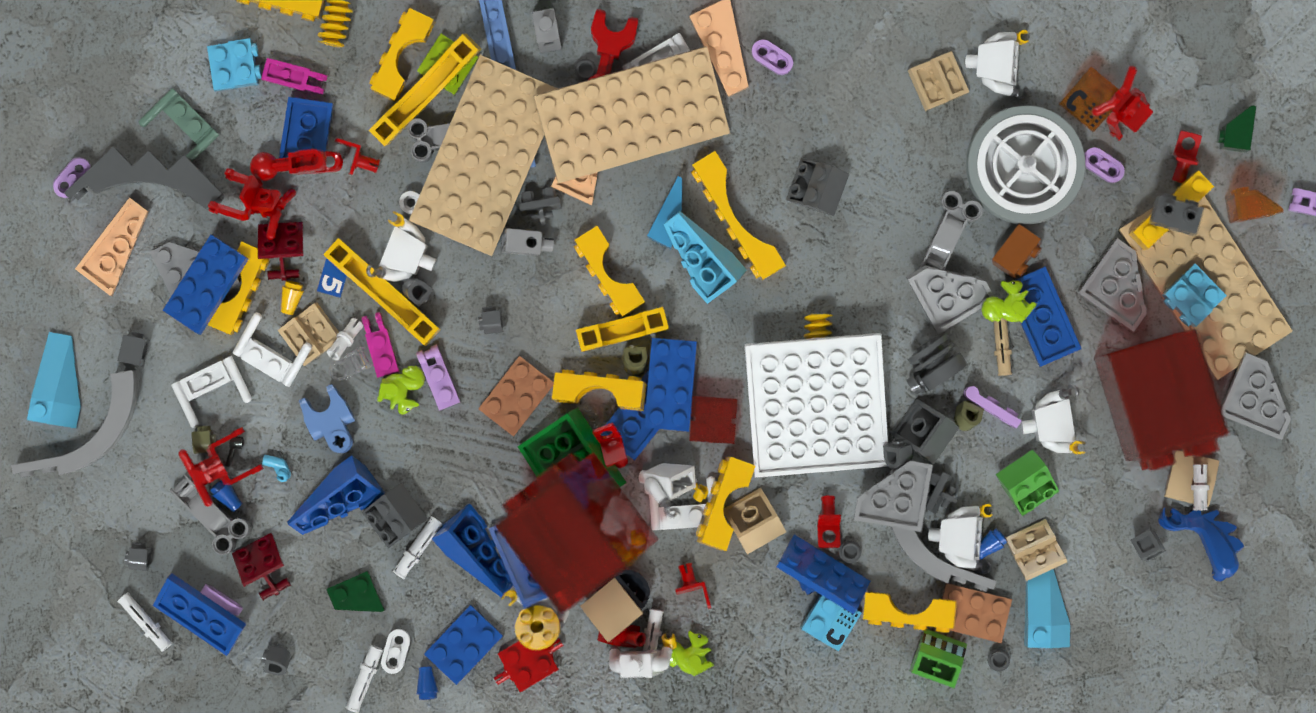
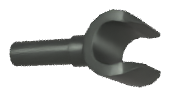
[225,436,244,467]

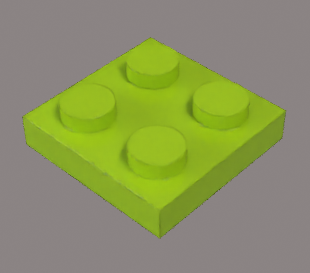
[417,34,479,96]

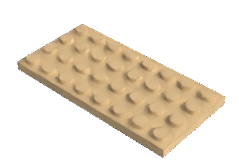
[533,46,730,183]
[409,55,558,256]
[1119,196,1293,380]

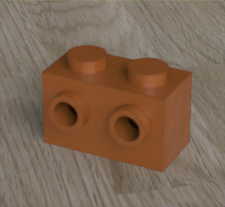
[992,224,1042,280]

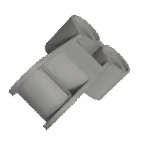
[407,119,450,163]
[919,191,982,270]
[170,474,252,555]

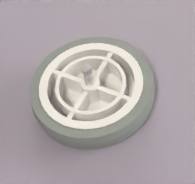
[966,106,1085,224]

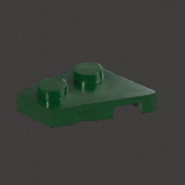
[326,571,385,612]

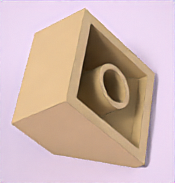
[723,488,786,554]

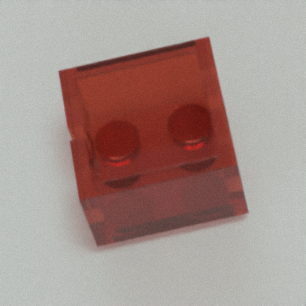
[689,396,738,444]

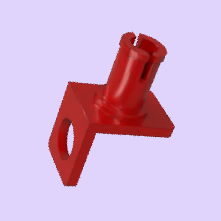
[1172,130,1202,183]
[334,138,380,175]
[593,423,628,468]
[817,495,841,548]
[675,563,712,610]
[597,625,646,648]

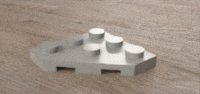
[1077,238,1147,332]
[150,242,241,296]
[906,266,994,334]
[1218,352,1291,440]
[853,461,933,532]

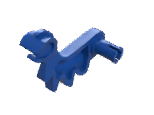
[1158,507,1244,582]

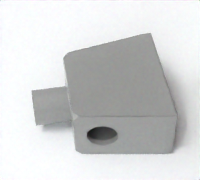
[532,8,562,53]
[500,228,554,256]

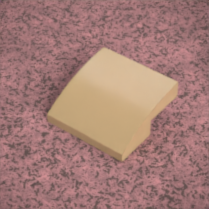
[907,51,969,111]
[278,302,339,366]
[1164,450,1219,508]
[1006,519,1067,581]
[580,577,643,642]

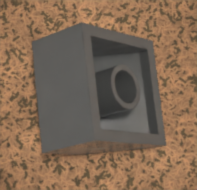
[891,399,960,464]

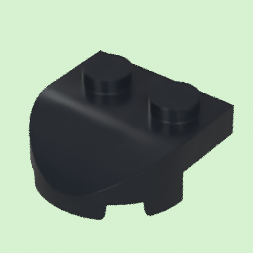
[596,569,650,610]

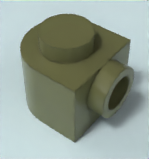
[622,346,647,376]
[954,401,984,431]
[191,426,217,454]

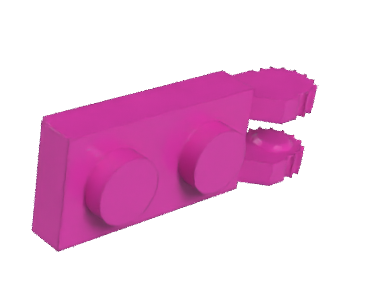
[261,58,328,95]
[362,312,399,378]

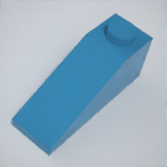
[647,176,682,250]

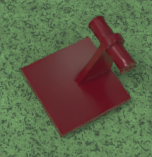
[258,222,304,281]
[232,533,291,601]

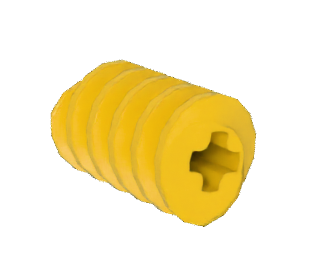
[317,0,353,47]
[804,314,833,339]

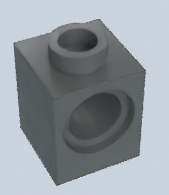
[117,332,149,366]
[1130,529,1166,562]

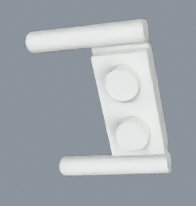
[622,33,690,70]
[232,312,312,387]
[171,356,252,428]
[649,476,715,530]

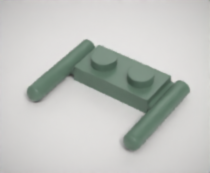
[139,88,219,162]

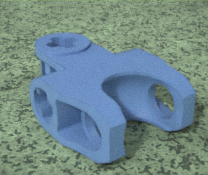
[299,384,355,453]

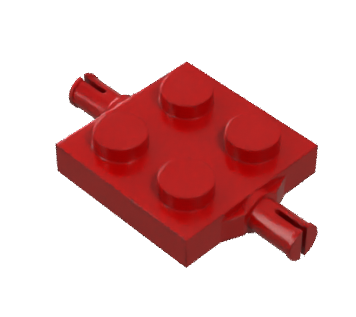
[493,638,564,693]

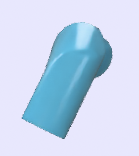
[262,454,291,482]

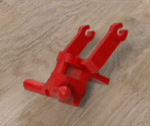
[1092,66,1153,141]
[208,168,296,240]
[178,427,264,507]

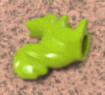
[981,280,1037,323]
[377,366,425,415]
[661,631,714,677]

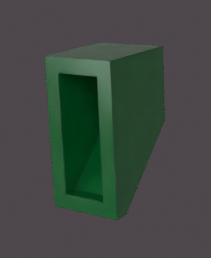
[1217,105,1256,153]

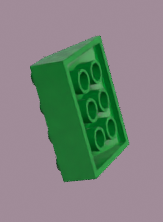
[517,408,627,522]

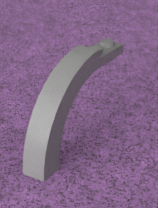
[11,370,138,478]
[888,468,997,592]

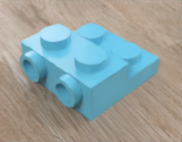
[207,38,262,91]
[1162,263,1227,327]

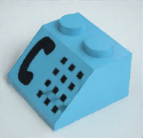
[800,594,862,651]

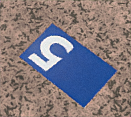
[317,258,347,298]

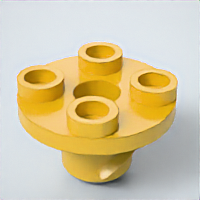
[515,605,560,650]

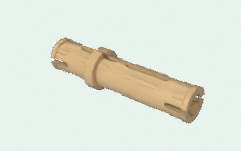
[993,318,1012,376]

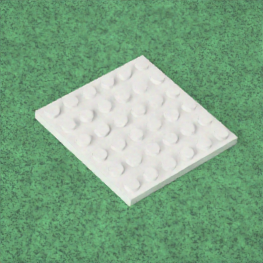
[745,333,888,478]

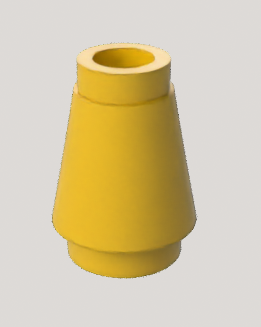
[280,280,304,315]

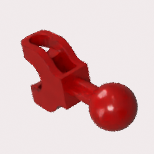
[588,9,638,80]
[250,149,343,181]

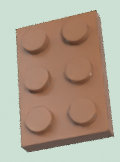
[479,356,554,436]
[942,583,1012,643]

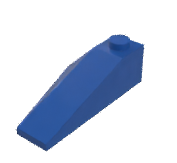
[287,455,385,535]
[432,504,513,598]

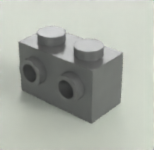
[1149,193,1204,236]

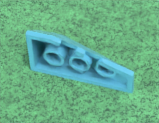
[664,212,747,304]
[27,332,81,428]
[1024,569,1070,648]

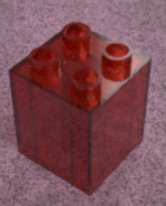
[1094,329,1230,471]
[495,452,659,615]

